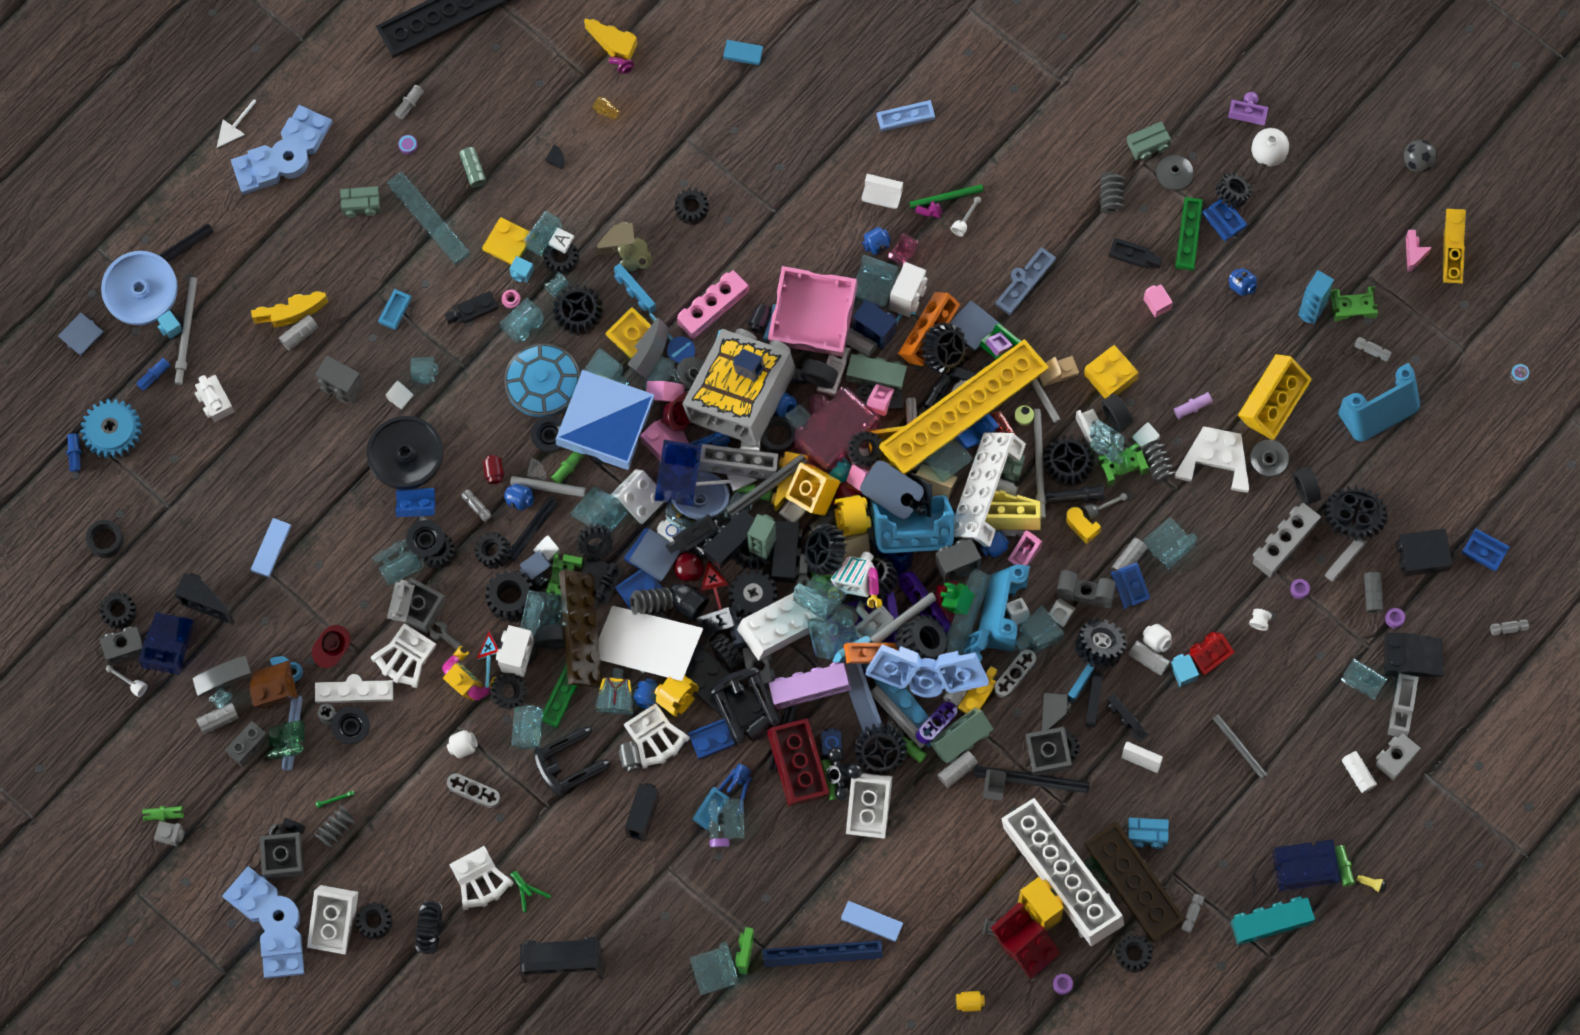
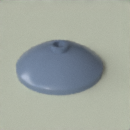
[672,471,729,520]

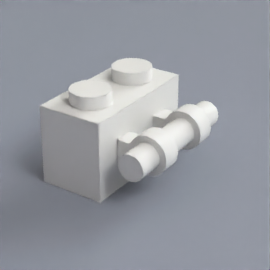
[195,375,234,423]

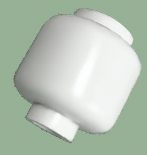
[1143,624,1172,653]
[447,730,478,758]

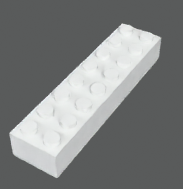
[1001,798,1124,946]

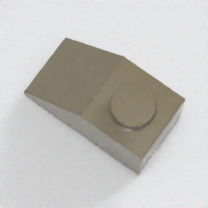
[597,222,635,255]

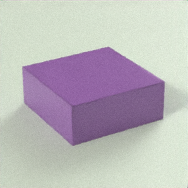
[985,332,1013,356]

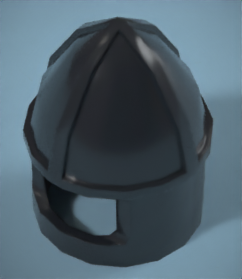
[669,583,710,621]

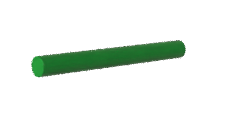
[909,184,984,209]

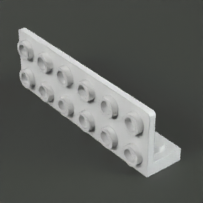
[954,433,1026,547]

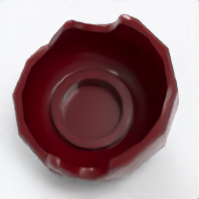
[673,553,705,582]

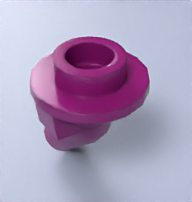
[609,56,634,74]
[915,201,943,218]

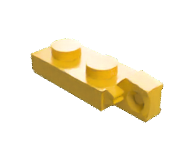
[957,666,997,714]

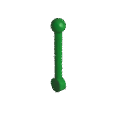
[316,791,356,808]

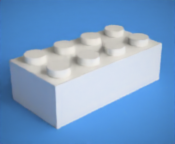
[737,587,826,660]

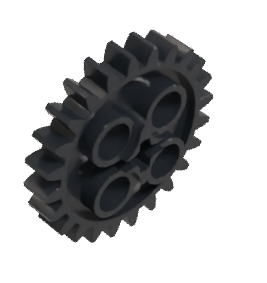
[1324,486,1388,541]

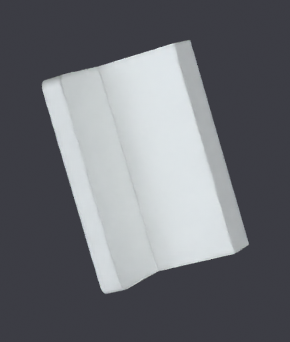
[862,174,903,209]
[1076,409,1109,451]

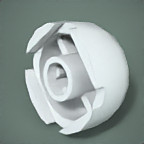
[1251,128,1289,167]

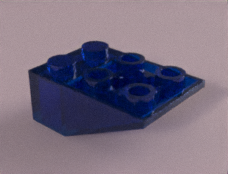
[138,613,194,675]

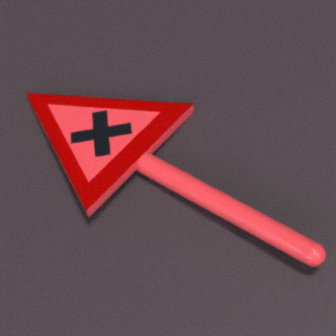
[701,562,729,610]

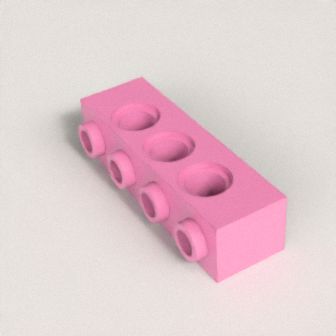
[677,270,749,340]

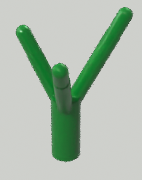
[510,871,551,913]

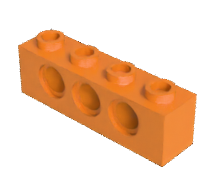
[898,292,960,366]

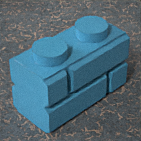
[1128,818,1169,849]

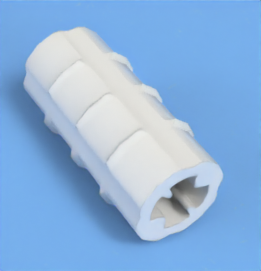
[1342,751,1377,794]

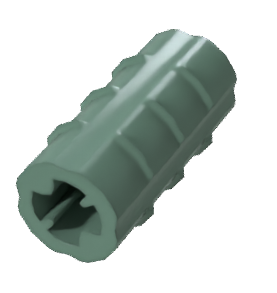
[459,147,487,188]

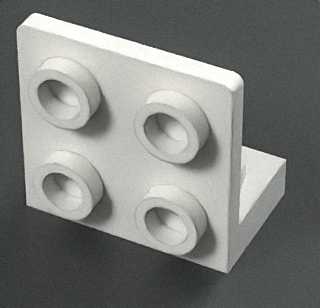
[610,469,667,524]

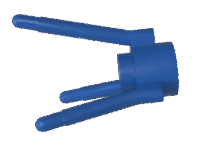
[690,432,731,451]
[717,764,752,815]

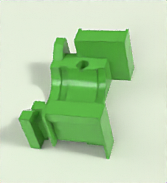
[1330,286,1378,321]
[1098,443,1149,487]
[546,553,584,600]

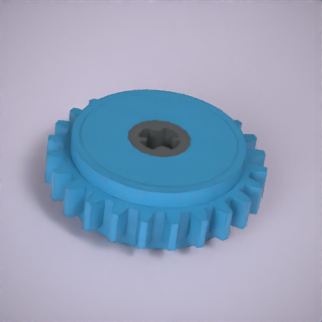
[80,399,142,459]

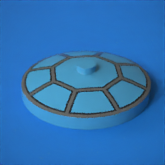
[504,344,580,417]

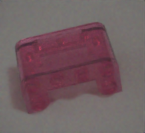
[794,387,881,474]

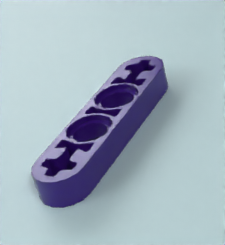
[898,571,950,633]

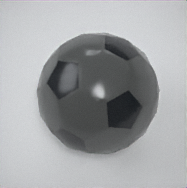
[1403,140,1437,173]

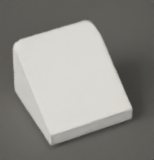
[386,381,414,410]
[1132,422,1160,447]
[533,535,560,561]
[1006,598,1031,625]
[1047,599,1076,627]

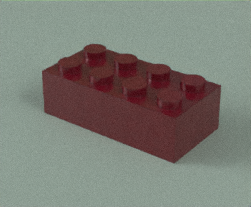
[767,718,829,807]

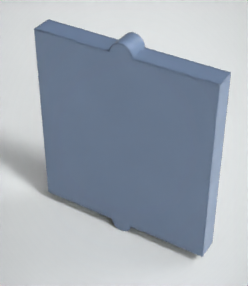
[58,313,104,356]

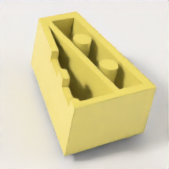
[985,490,1041,530]

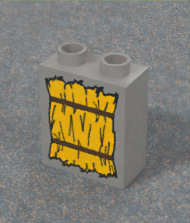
[683,329,796,446]

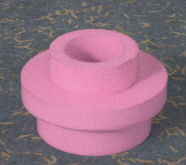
[502,290,521,308]

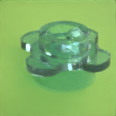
[209,688,233,708]

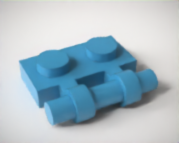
[961,629,989,662]

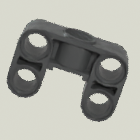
[1057,570,1116,608]

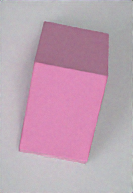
[646,381,685,403]
[1008,530,1042,566]

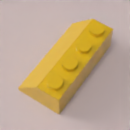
[1238,354,1312,440]

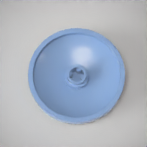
[101,251,178,325]

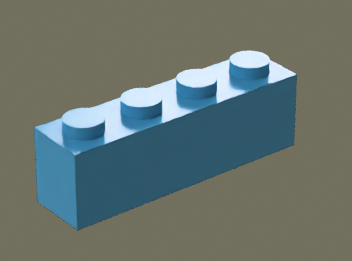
[1298,270,1334,325]

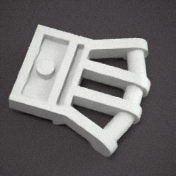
[371,623,437,688]
[624,704,690,769]
[449,846,514,910]

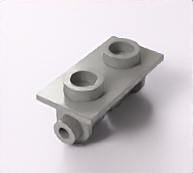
[387,580,415,622]

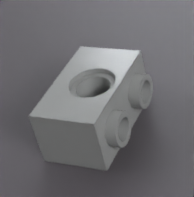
[1375,733,1420,781]

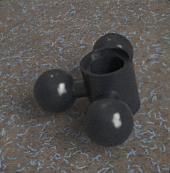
[826,746,863,801]

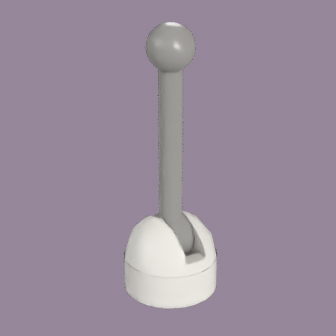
[950,197,981,237]
[106,665,148,697]

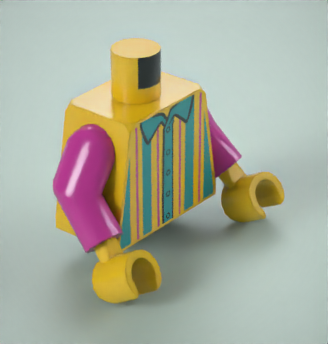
[442,646,497,701]

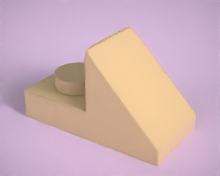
[1039,356,1079,387]

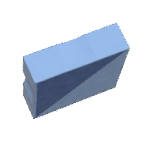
[556,370,654,470]

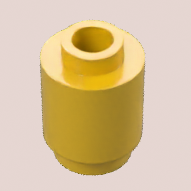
[956,991,985,1012]

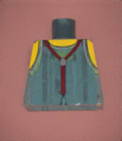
[595,668,633,715]

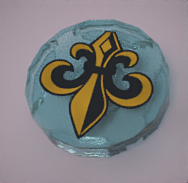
[665,502,697,529]

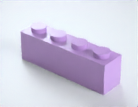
[769,662,852,710]

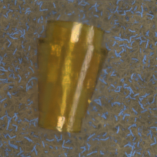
[592,95,620,120]

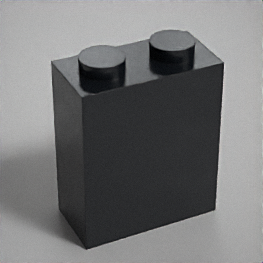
[1395,528,1452,577]
[625,783,660,842]

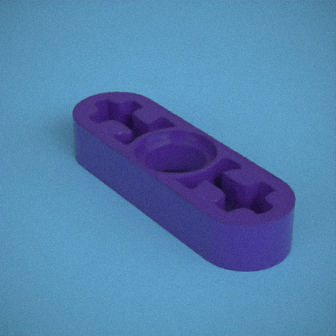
[916,701,957,744]

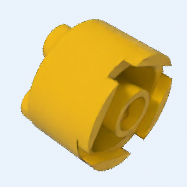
[834,495,871,537]
[654,675,699,717]

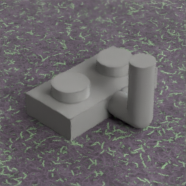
[852,601,894,639]

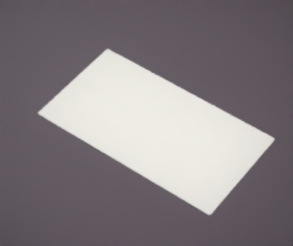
[598,606,703,681]

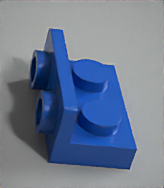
[396,488,436,517]

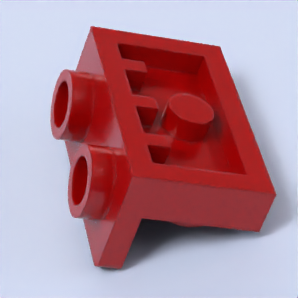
[1186,632,1235,675]

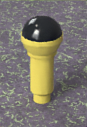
[1356,875,1387,893]

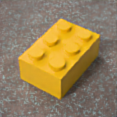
[1018,876,1064,931]

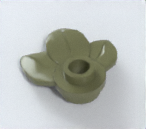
[618,237,652,271]

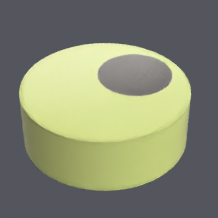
[1015,406,1034,426]

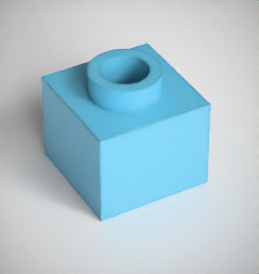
[509,256,534,283]
[157,310,182,339]

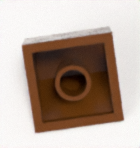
[250,661,298,709]

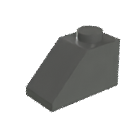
[1041,693,1071,731]

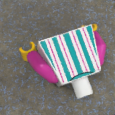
[828,551,882,608]

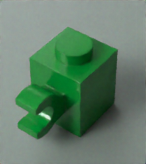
[941,583,975,615]

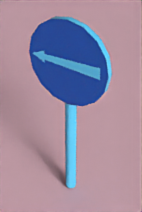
[649,313,695,363]

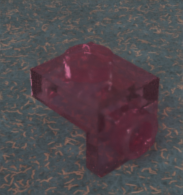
[888,233,919,266]

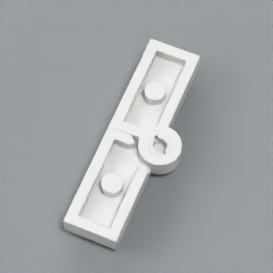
[315,674,394,703]

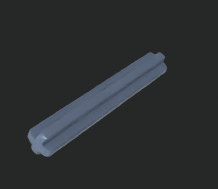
[282,695,302,771]

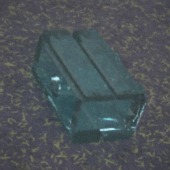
[524,211,562,256]
[500,298,544,343]
[1341,659,1387,701]
[511,705,543,750]

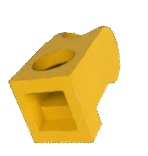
[1066,507,1101,544]

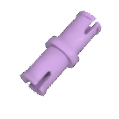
[1173,392,1213,419]

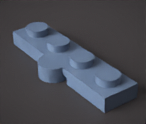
[995,247,1056,316]

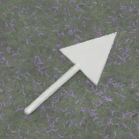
[217,100,256,148]
[695,474,758,491]

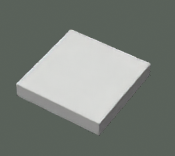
[1121,742,1163,773]

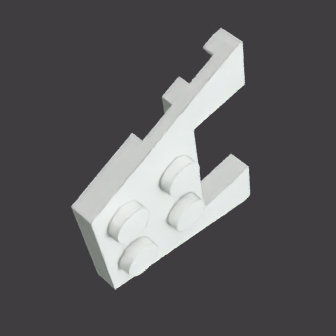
[1175,427,1249,493]

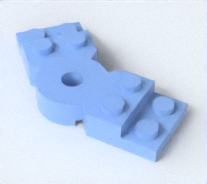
[231,105,333,195]
[865,645,989,698]
[222,866,304,979]

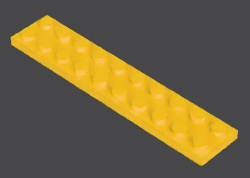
[879,339,1049,475]

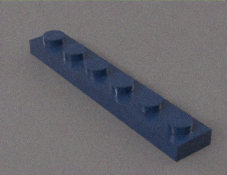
[763,940,883,967]

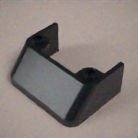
[520,937,603,983]

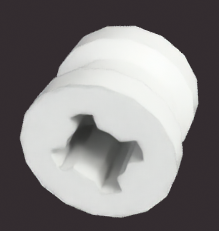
[1249,609,1272,631]

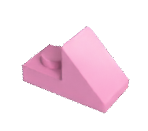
[1406,230,1431,272]
[867,383,894,416]

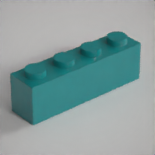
[1230,896,1315,945]

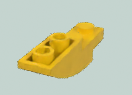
[1443,209,1466,284]
[251,291,328,328]

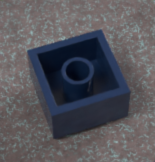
[853,299,897,350]

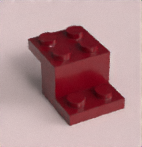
[990,902,1060,979]

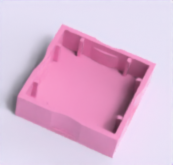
[768,266,858,357]

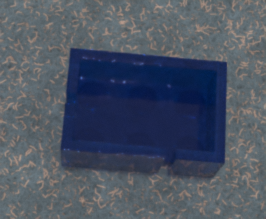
[654,440,702,506]
[1272,840,1340,891]

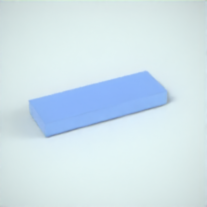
[877,100,935,132]
[251,518,291,578]
[841,901,903,942]

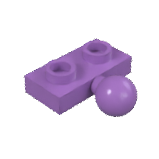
[1228,92,1268,125]

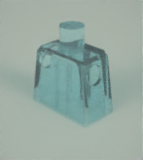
[585,347,629,385]
[1016,605,1064,652]

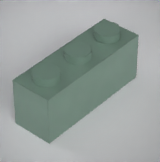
[846,353,907,390]
[747,514,776,559]
[930,707,993,763]

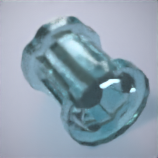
[544,272,569,297]

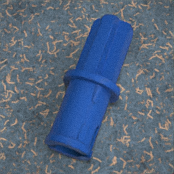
[136,357,171,391]
[66,434,82,472]

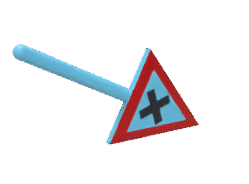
[476,631,499,688]

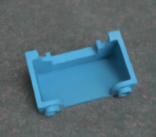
[1338,363,1420,442]
[870,495,954,553]
[979,564,1030,652]

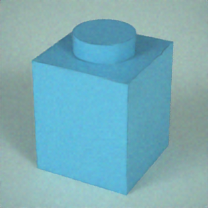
[1170,654,1199,687]

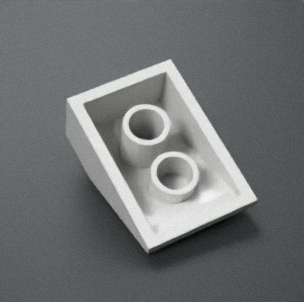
[846,773,893,838]
[307,885,358,954]

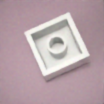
[889,262,928,318]
[496,625,534,677]

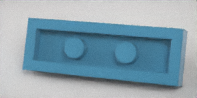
[614,263,656,313]

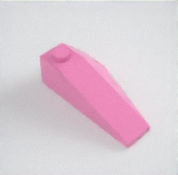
[640,419,699,479]

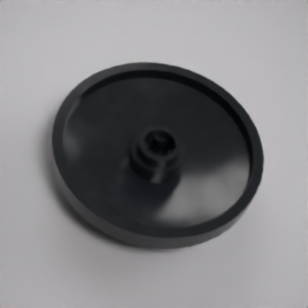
[367,416,444,490]

